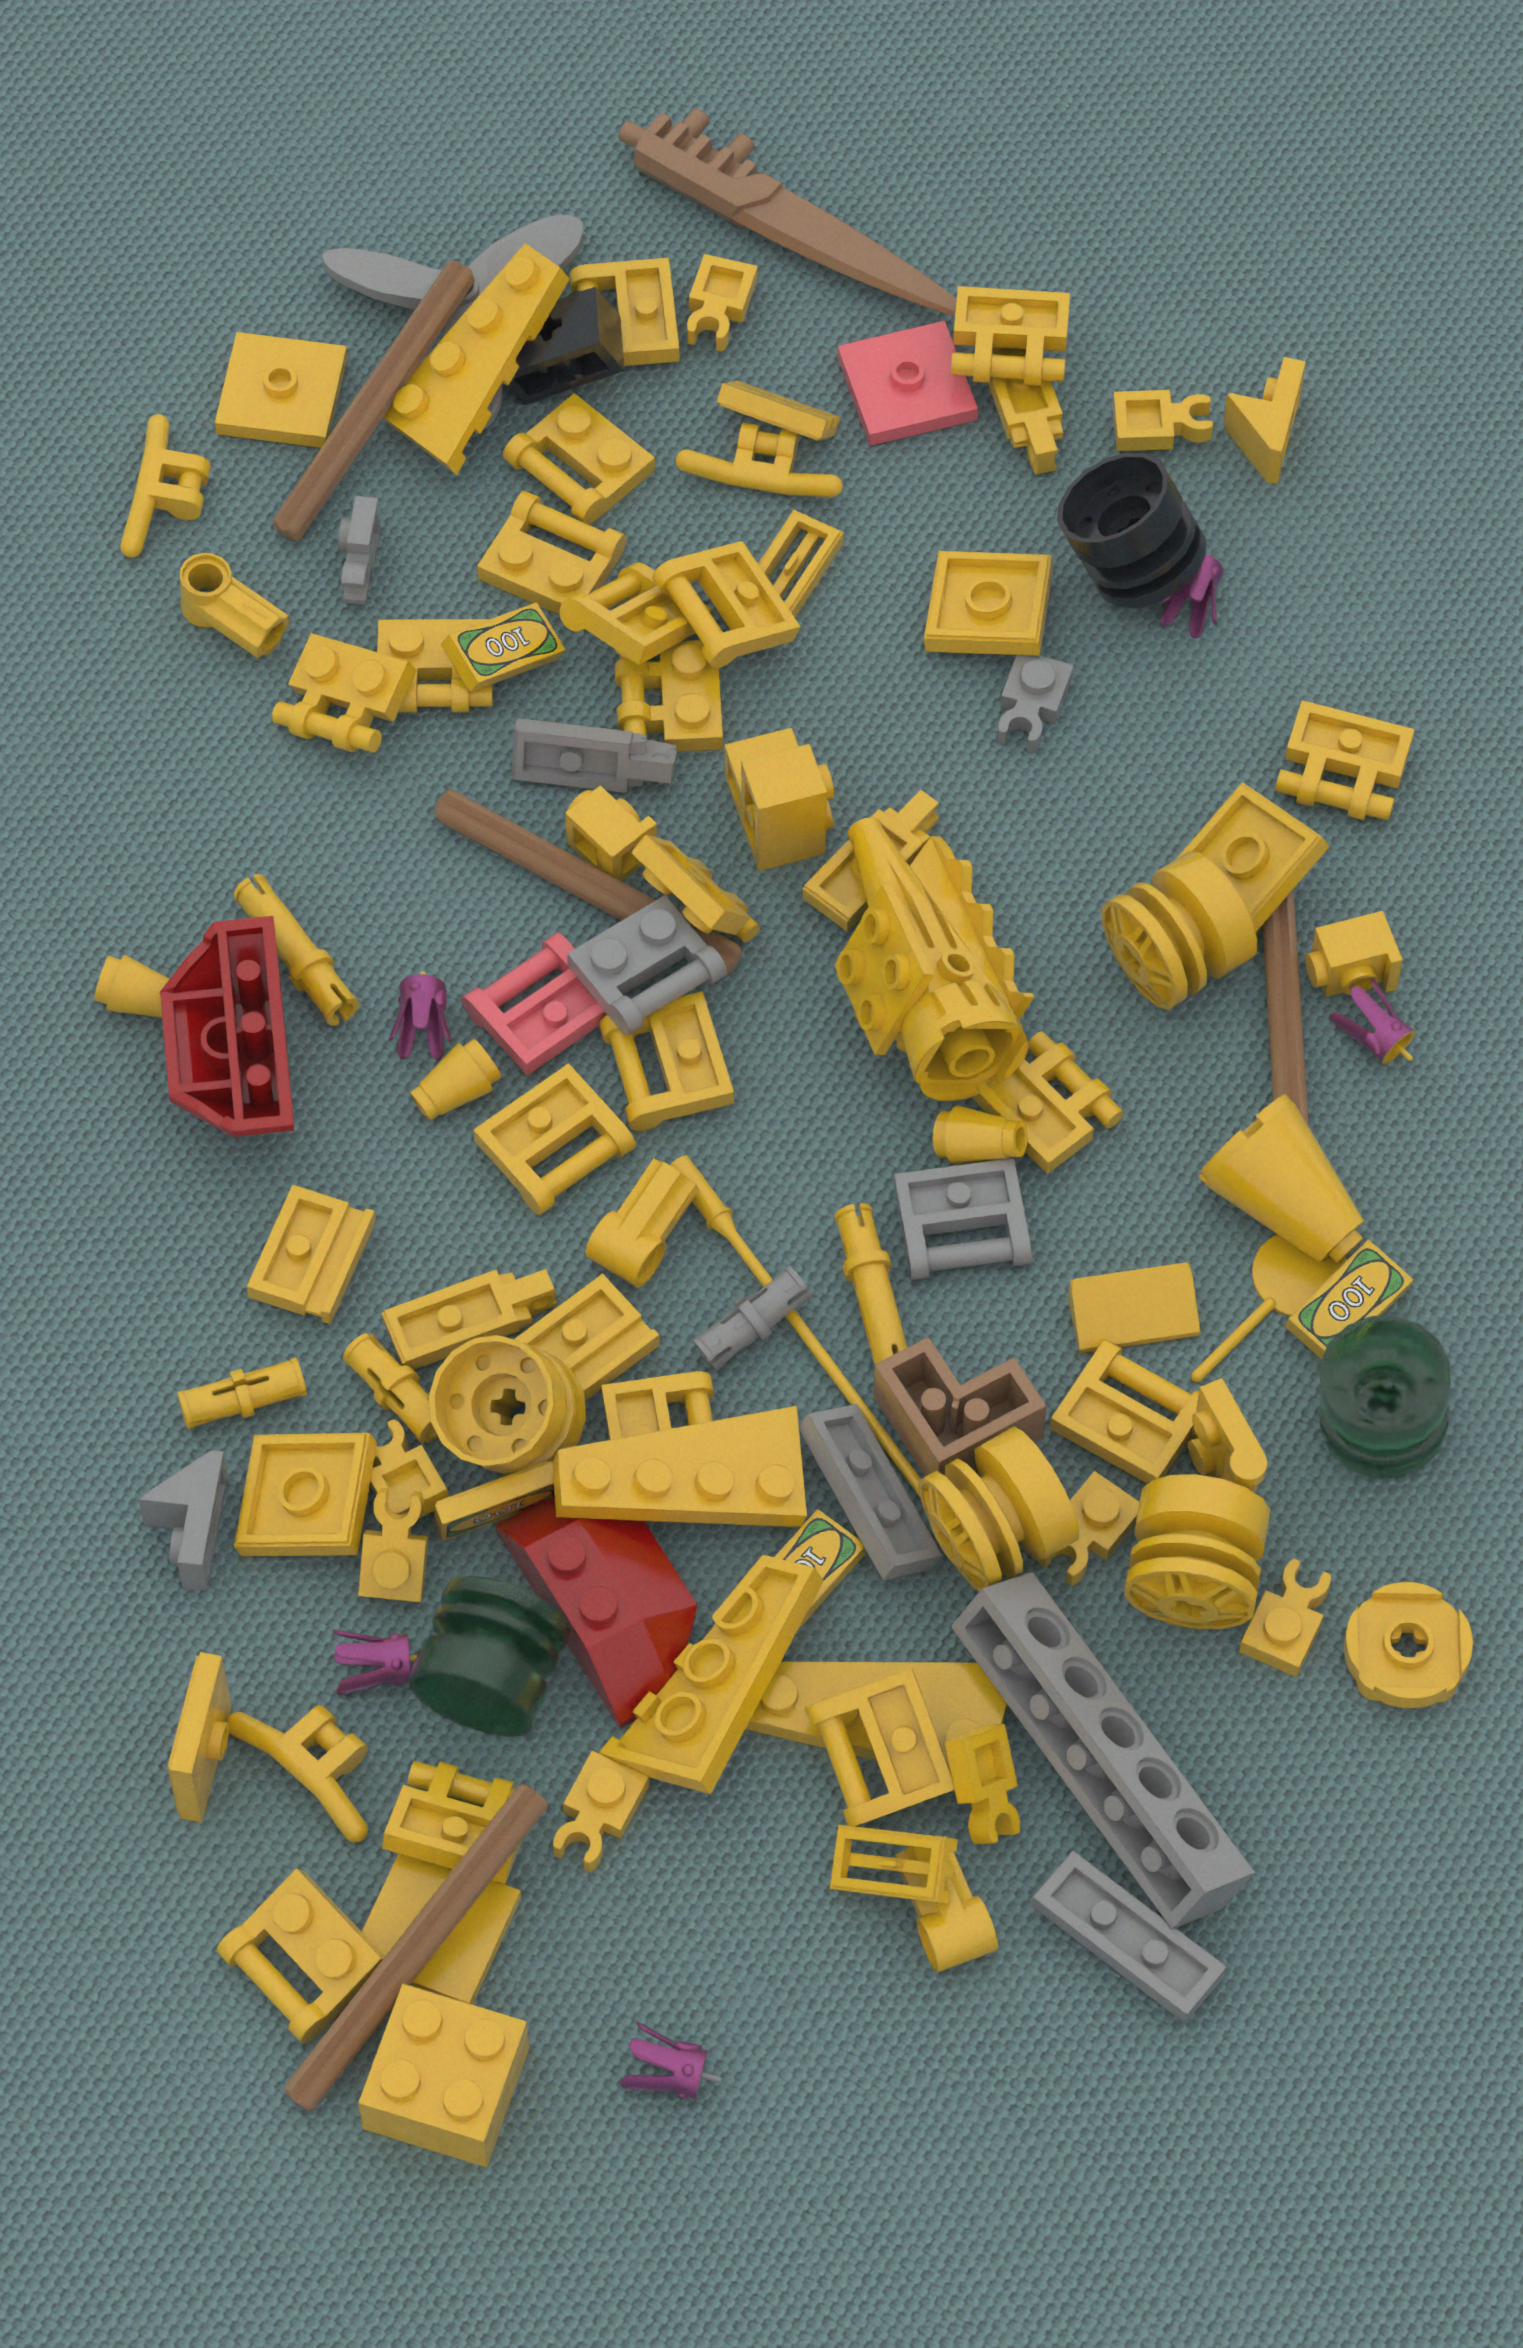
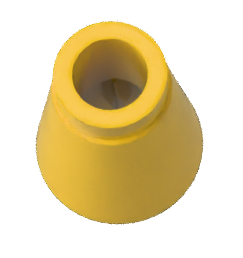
[94,954,170,1018]
[409,1038,502,1121]
[933,1105,1028,1166]

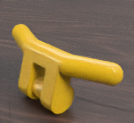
[120,414,211,558]
[675,422,843,497]
[226,1705,369,1843]

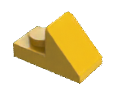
[1223,357,1306,484]

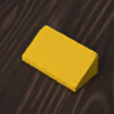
[1068,1262,1200,1354]

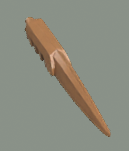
[618,108,957,316]

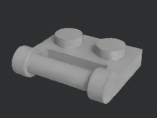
[567,895,727,1035]
[894,1158,1032,1280]

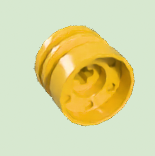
[1101,851,1257,1010]
[429,1335,586,1475]
[918,1426,1079,1591]
[1124,1474,1270,1629]

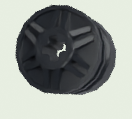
[1057,453,1206,608]

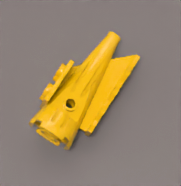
[834,817,1034,1101]

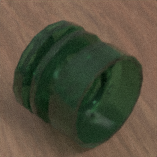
[1320,1316,1451,1478]
[408,1575,570,1737]

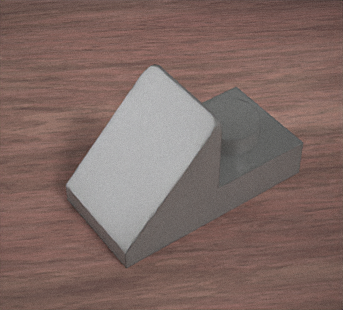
[139,1450,228,1591]

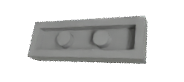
[799,1404,942,1580]
[1032,1851,1227,2023]

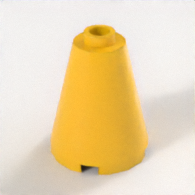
[1198,1094,1364,1263]

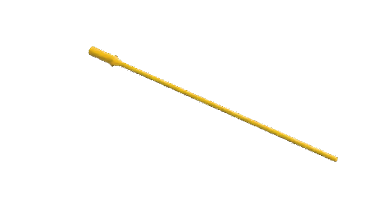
[670,1155,921,1499]

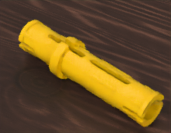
[233,874,360,1026]
[834,1203,908,1366]

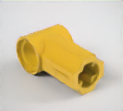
[180,553,289,658]
[585,1158,699,1288]
[896,1836,999,1973]

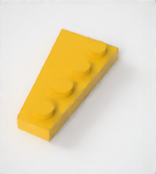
[383,243,570,475]
[553,1406,807,1527]
[598,1555,824,1795]
[746,1662,1008,1769]

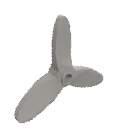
[322,215,584,428]

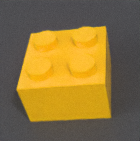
[358,1983,529,2168]

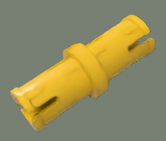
[343,1333,438,1443]
[177,1357,307,1430]

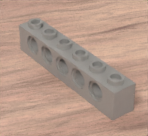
[951,1572,1255,1929]

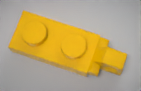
[988,347,1063,475]
[802,790,939,932]
[382,1269,557,1370]

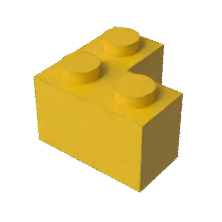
[724,728,835,871]

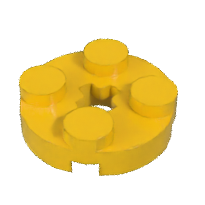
[1344,1582,1473,1708]

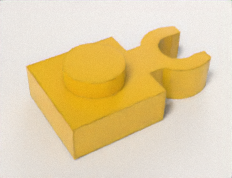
[687,254,758,351]
[1112,390,1213,451]
[370,1419,450,1518]
[1039,1471,1139,1586]
[358,1488,429,1602]
[1239,1558,1331,1677]
[944,1724,1020,1844]
[553,1750,649,1873]

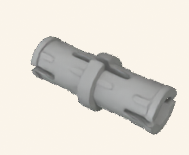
[692,1266,813,1371]

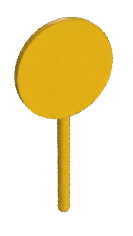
[1191,1234,1347,1383]

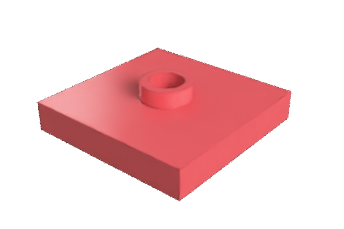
[837,321,978,446]

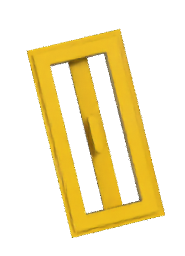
[717,380,841,441]
[758,510,844,618]
[829,1825,958,1904]

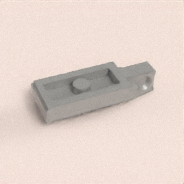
[512,718,677,793]

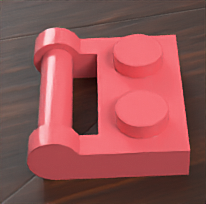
[461,933,607,1076]

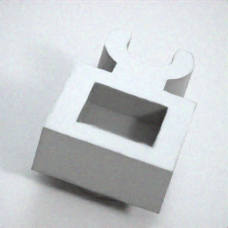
[338,496,381,605]
[997,655,1074,753]

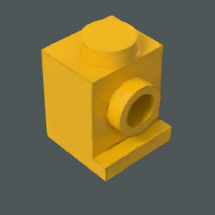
[565,785,657,881]
[1305,911,1403,997]

